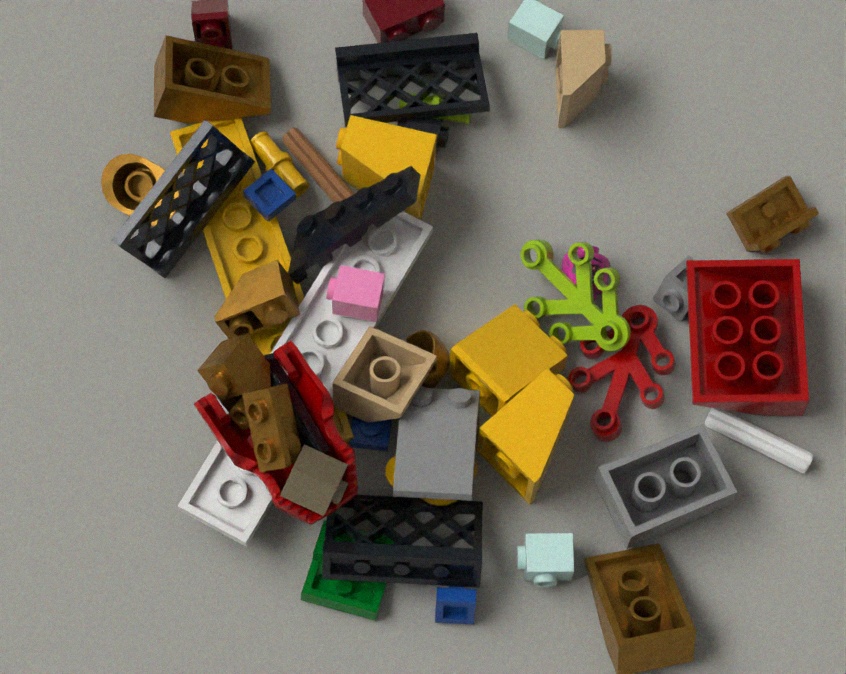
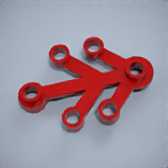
[568,305,676,442]

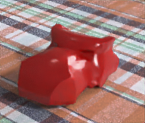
[194,340,358,525]

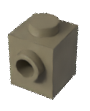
[280,444,348,516]

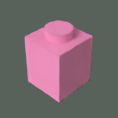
[326,265,385,322]

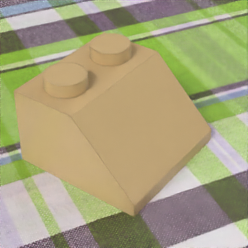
[555,30,612,128]
[332,326,437,423]

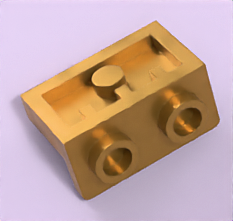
[242,384,302,472]

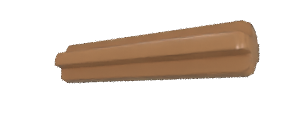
[282,128,354,202]

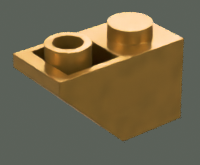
[214,260,300,339]
[197,334,271,431]

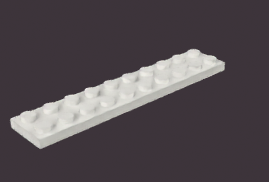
[178,211,433,547]

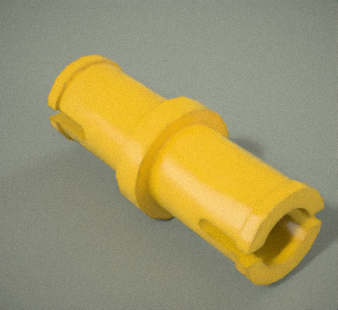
[250,131,310,198]

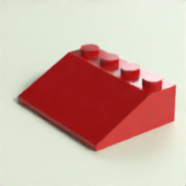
[686,259,809,416]

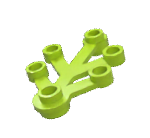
[520,239,631,351]

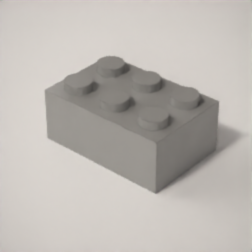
[594,424,737,549]

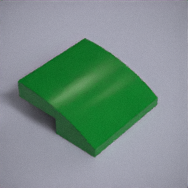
[301,520,394,621]

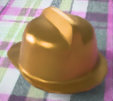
[101,153,180,226]

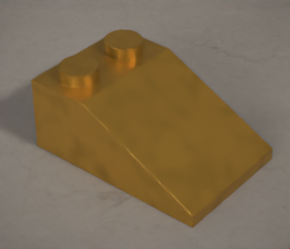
[154,35,271,124]
[585,543,696,674]

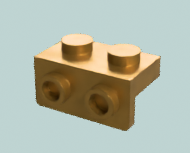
[726,176,819,253]

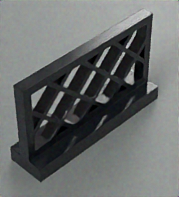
[335,33,490,127]
[111,120,255,278]
[322,495,483,588]

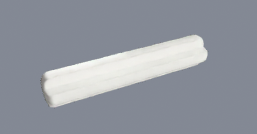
[705,408,813,473]

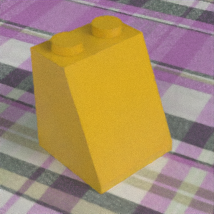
[336,115,437,220]
[449,304,568,417]
[477,368,574,505]

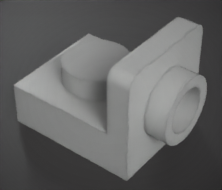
[653,256,694,321]

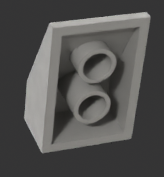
[393,386,480,501]

